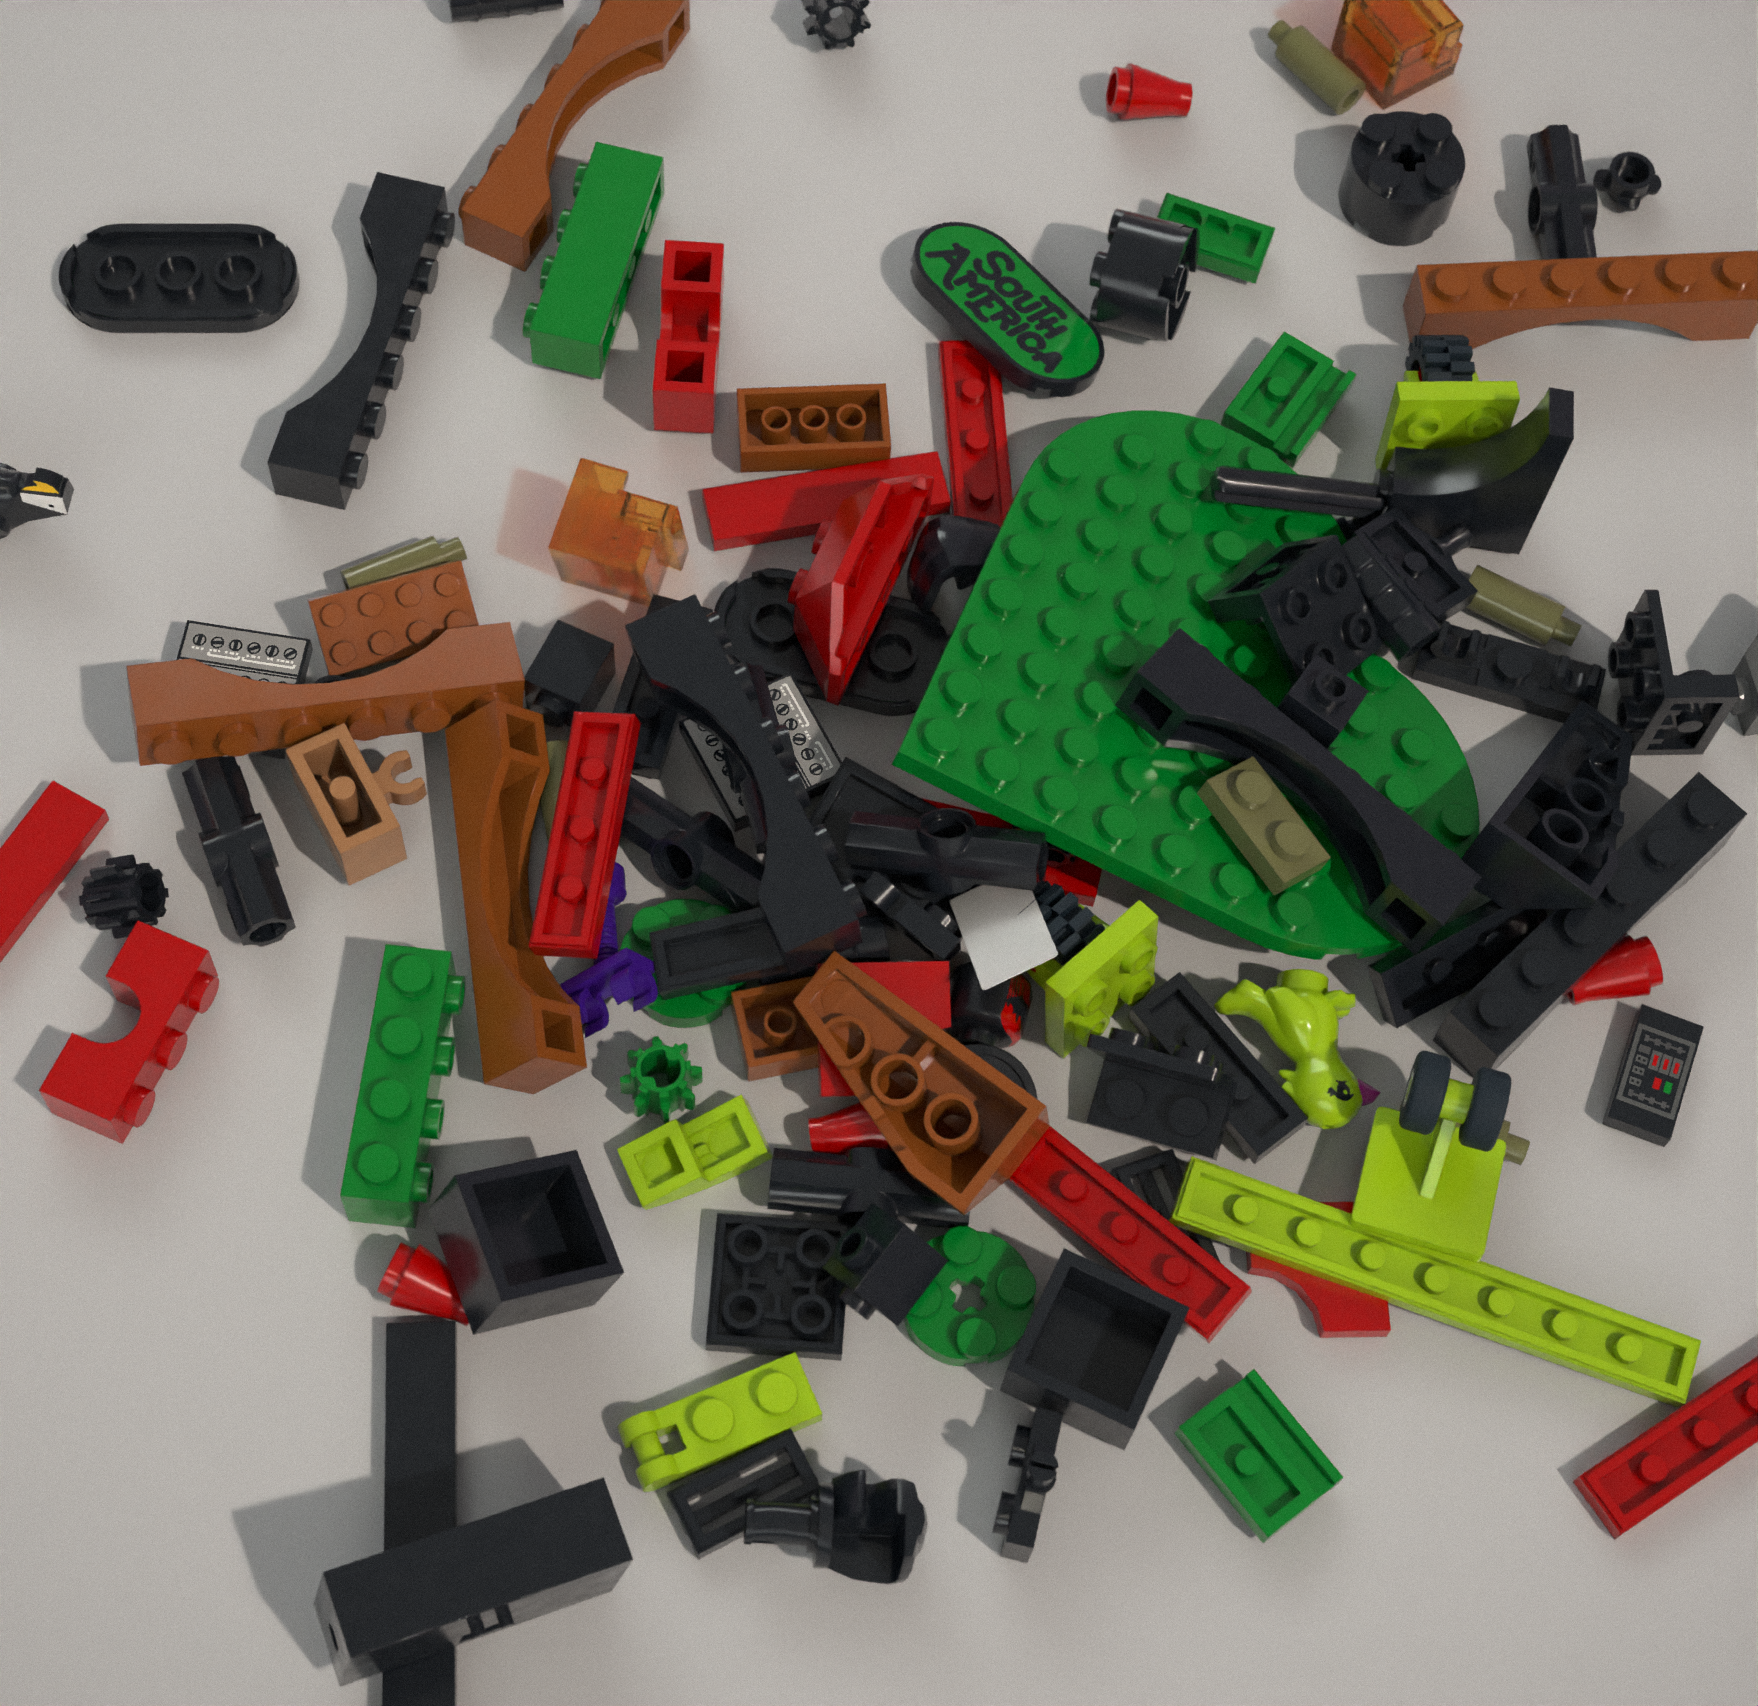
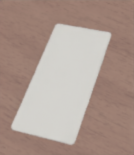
[950,885,1058,990]

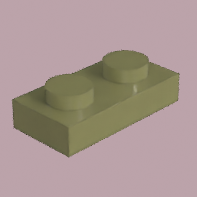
[1197,756,1331,896]

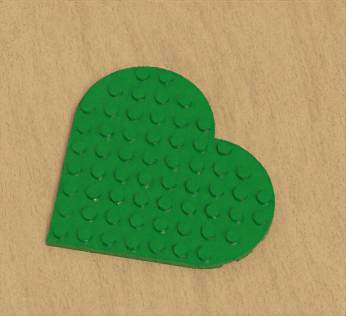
[891,410,1480,960]

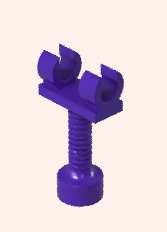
[560,862,658,1038]

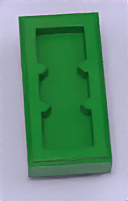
[1157,193,1275,284]

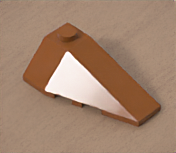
[793,951,1050,1216]

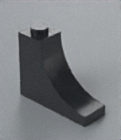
[1373,387,1574,554]

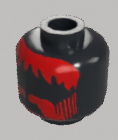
[946,961,1033,1049]

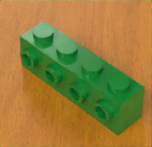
[523,142,664,379]
[340,944,465,1229]

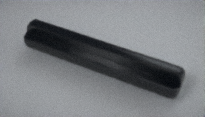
[1210,466,1384,519]

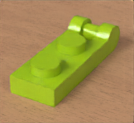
[617,1352,822,1492]

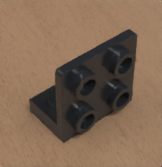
[1208,535,1383,686]
[1608,589,1740,756]
[1086,1027,1238,1161]

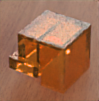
[1330,0,1464,110]
[548,458,689,606]

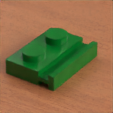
[1220,331,1357,468]
[1175,1369,1344,1543]

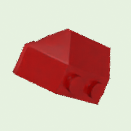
[788,473,934,706]

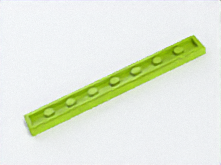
[1169,1156,1701,1408]

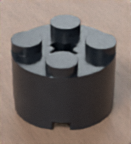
[1338,111,1465,246]
[1089,209,1200,342]

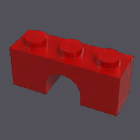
[653,240,724,433]
[39,920,219,1144]

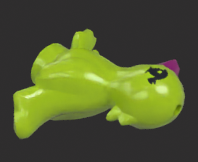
[1214,969,1381,1129]

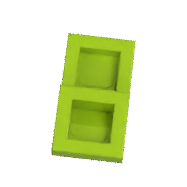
[617,1095,773,1210]

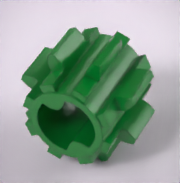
[620,1036,702,1124]

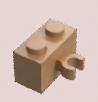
[285,723,427,886]

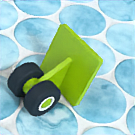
[1350,1050,1511,1262]

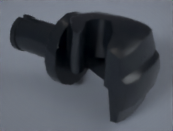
[907,515,1000,611]
[743,1470,928,1584]

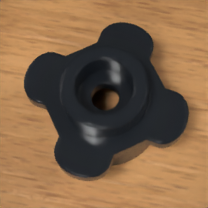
[1593,152,1662,212]

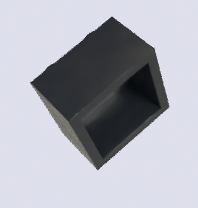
[428,1150,624,1335]
[1000,1248,1190,1450]

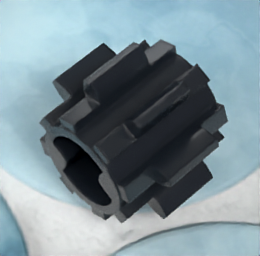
[801,0,871,50]
[79,854,169,939]

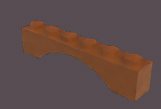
[458,0,690,272]
[1403,250,1758,349]
[126,622,525,766]
[445,699,587,1094]

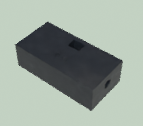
[314,1477,633,1687]

